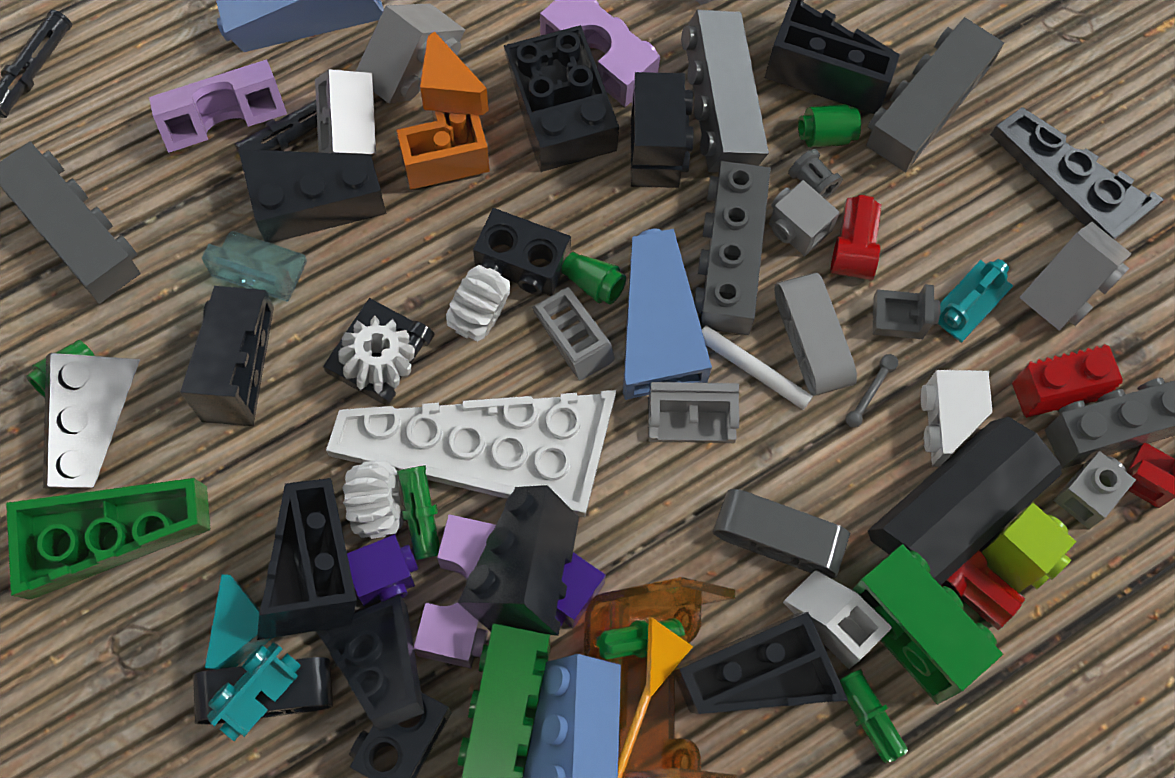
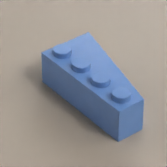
[523,654,621,778]

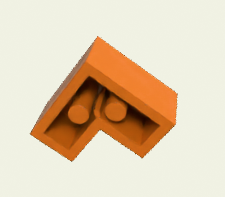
[396,111,490,190]

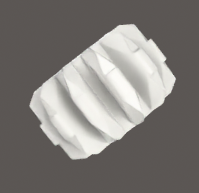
[446,265,510,342]
[338,316,414,394]
[342,460,405,539]

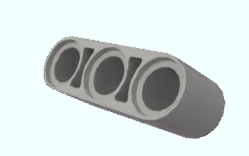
[774,272,857,396]

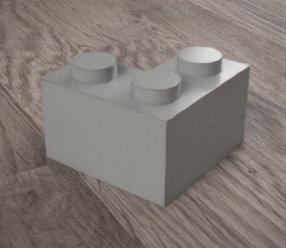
[356,3,465,104]
[1019,222,1132,331]

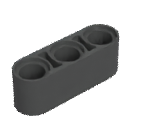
[713,489,850,578]

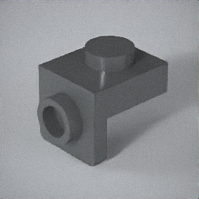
[873,284,940,339]

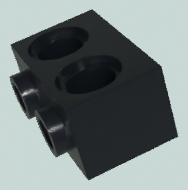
[473,208,571,296]
[349,692,452,778]

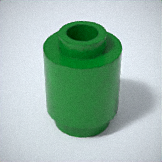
[798,105,861,148]

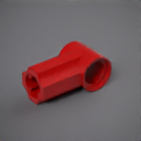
[830,195,882,281]
[941,551,1025,630]

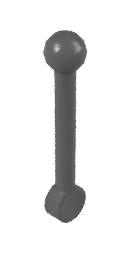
[846,354,898,428]

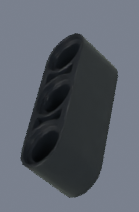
[193,657,333,725]

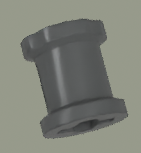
[788,149,843,199]

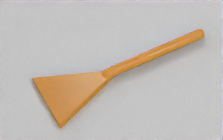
[618,617,693,778]

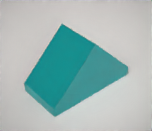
[205,574,273,670]

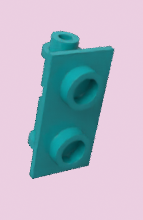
[938,259,1013,343]
[207,641,301,741]

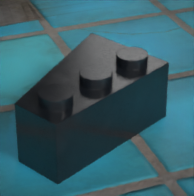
[764,0,900,114]
[180,286,274,426]
[257,478,357,640]
[457,485,579,636]
[673,612,848,714]

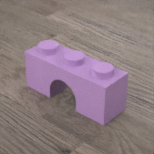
[540,0,660,107]
[149,59,287,153]
[414,514,496,668]

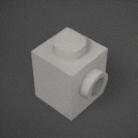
[769,180,840,257]
[1053,451,1136,529]

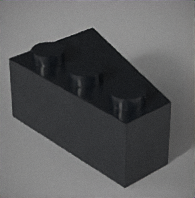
[238,149,387,244]

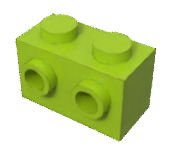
[981,503,1077,593]

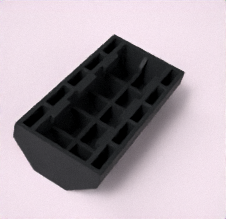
[868,417,1062,585]

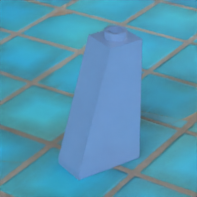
[216,0,384,52]
[623,229,712,400]

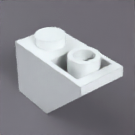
[921,370,992,467]
[783,570,892,669]

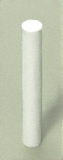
[702,325,813,410]

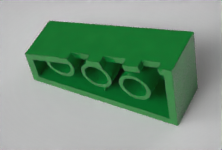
[6,478,211,600]
[457,623,550,778]

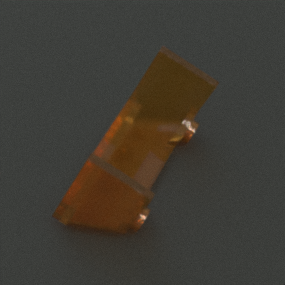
[584,577,737,778]

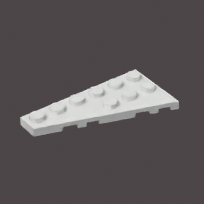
[326,390,616,517]

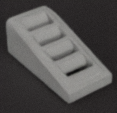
[532,287,615,380]

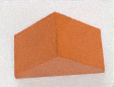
[420,31,489,115]

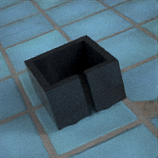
[631,72,694,188]

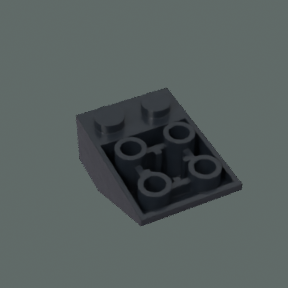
[504,25,619,172]

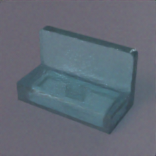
[202,231,307,302]

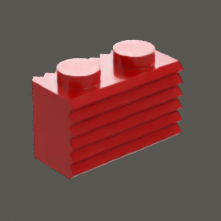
[1012,344,1123,418]

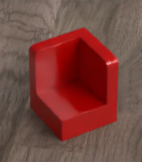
[1126,443,1175,508]

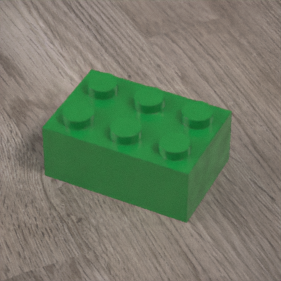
[852,544,1003,705]

